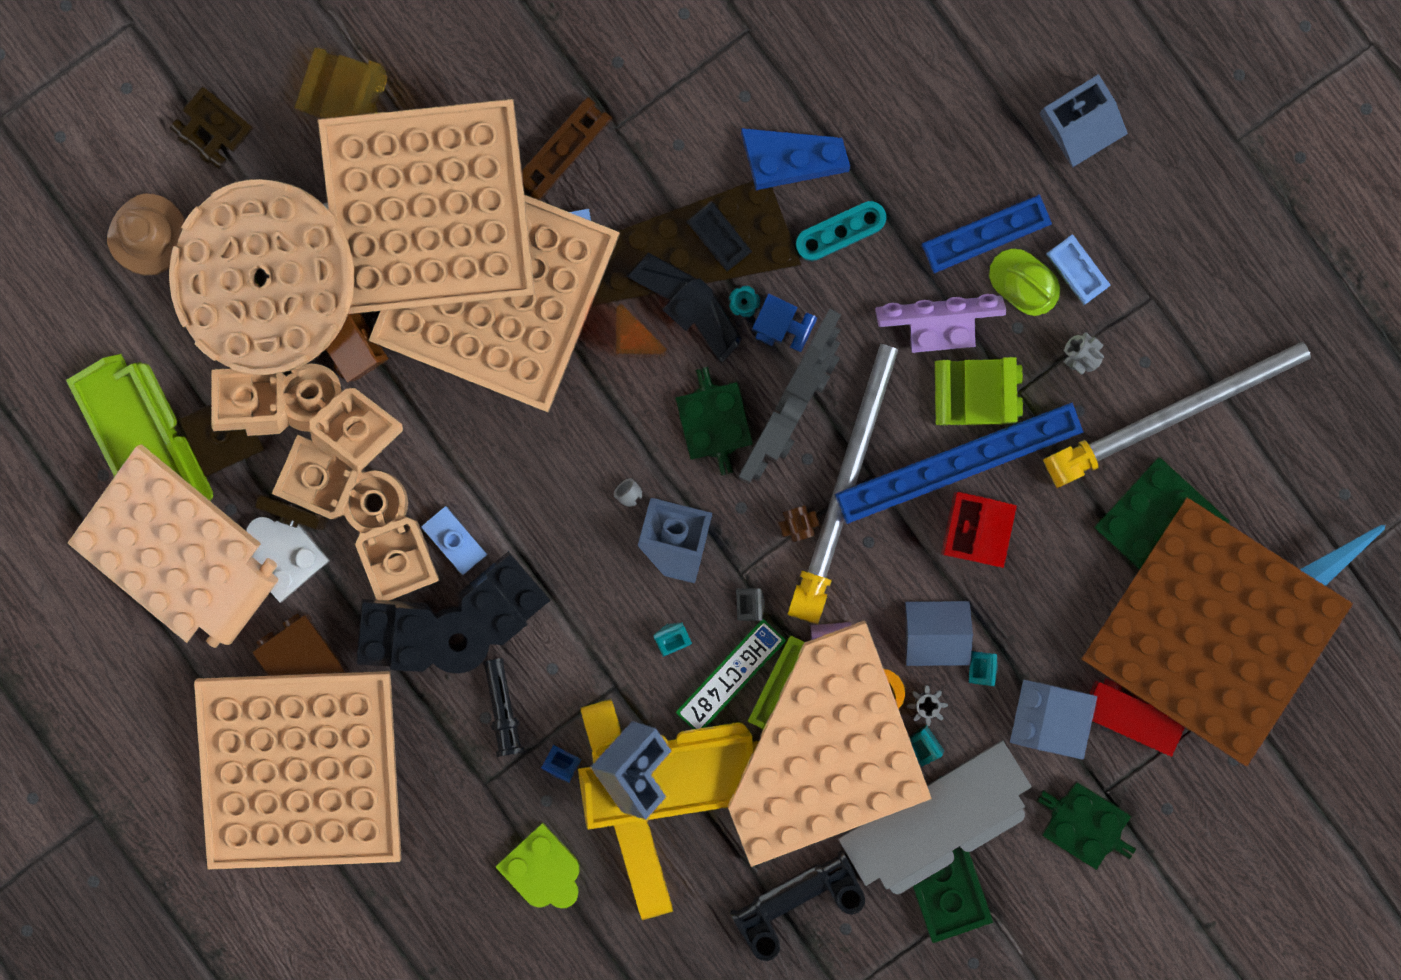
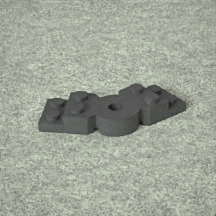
[738,309,841,484]

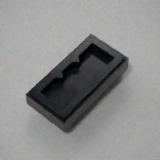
[686,201,752,272]

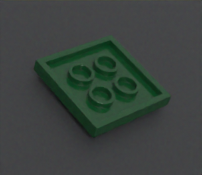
[1093,457,1230,570]

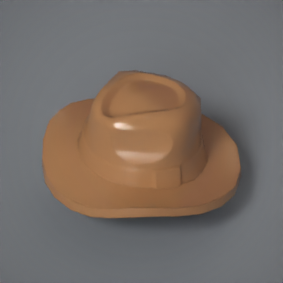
[107,193,185,276]

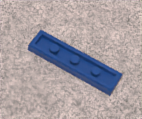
[921,195,1052,274]

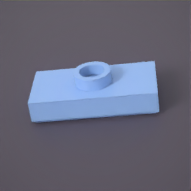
[1046,234,1111,305]
[421,506,488,575]

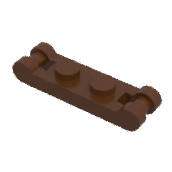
[522,97,613,201]

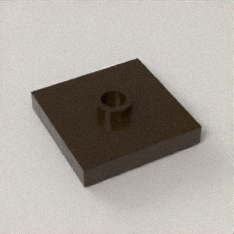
[179,404,265,477]
[255,496,328,530]

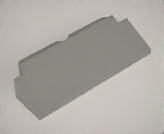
[838,740,1032,894]

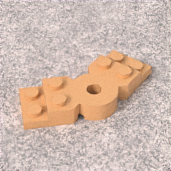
[212,364,403,473]
[272,435,440,601]

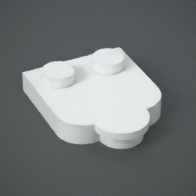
[247,517,330,603]

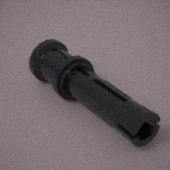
[483,658,525,757]

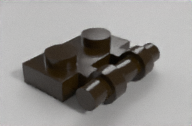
[169,86,254,169]

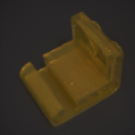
[294,47,388,119]

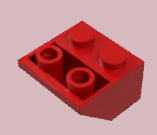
[941,492,1017,568]

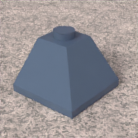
[638,498,713,583]

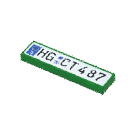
[676,618,786,729]

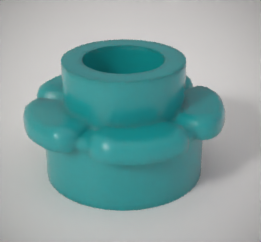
[729,286,760,317]

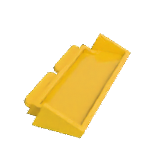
[578,722,759,830]

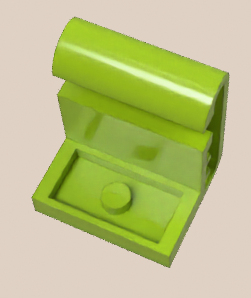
[935,357,1023,425]

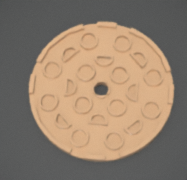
[169,179,354,375]

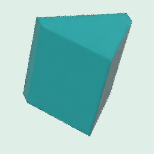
[909,725,944,767]

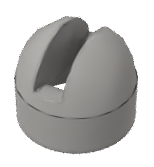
[614,478,642,507]

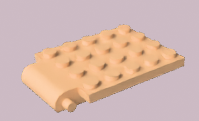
[68,444,278,648]

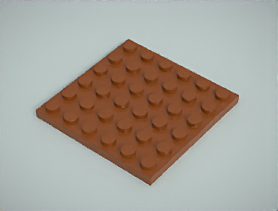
[1081,498,1353,767]

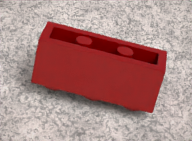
[1089,678,1185,757]

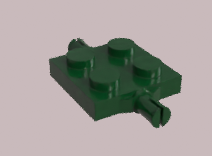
[675,367,753,475]
[1036,780,1136,870]

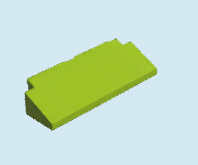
[66,354,213,501]

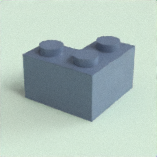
[590,722,671,820]

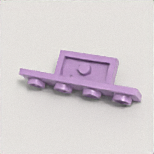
[875,294,1006,353]

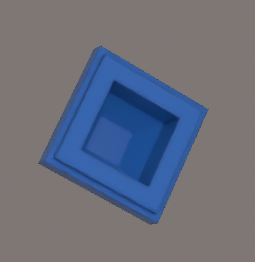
[541,745,582,783]

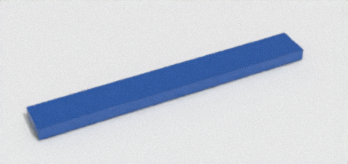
[834,403,1084,524]

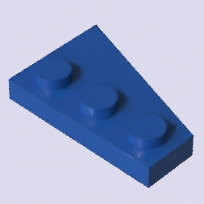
[741,128,850,190]

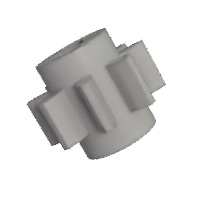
[1064,332,1104,375]
[907,685,948,726]

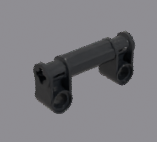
[729,850,865,961]

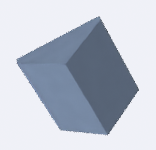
[905,601,973,666]

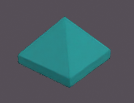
[653,622,692,657]
[969,651,998,686]

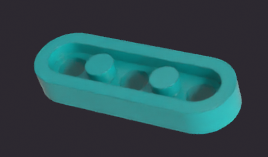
[796,201,886,261]

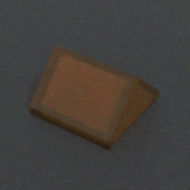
[616,304,668,358]

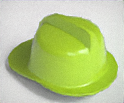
[989,249,1060,316]

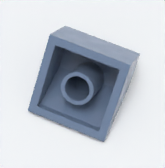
[1010,680,1097,759]

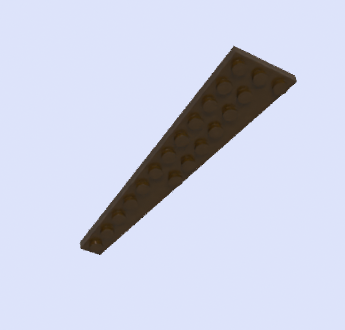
[591,180,801,307]

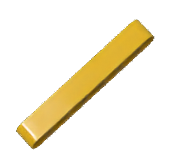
[580,699,673,921]

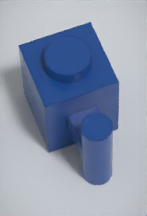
[752,294,817,353]

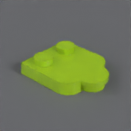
[496,822,580,908]

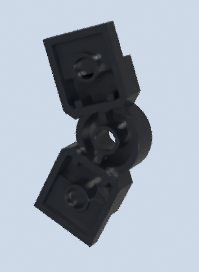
[356,551,551,674]

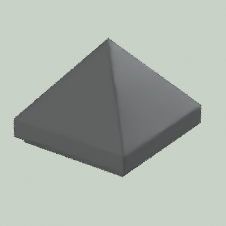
[736,588,765,621]

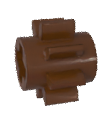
[778,505,819,543]

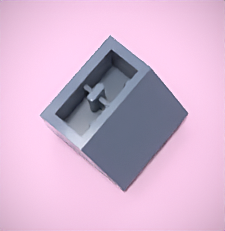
[1039,74,1128,168]

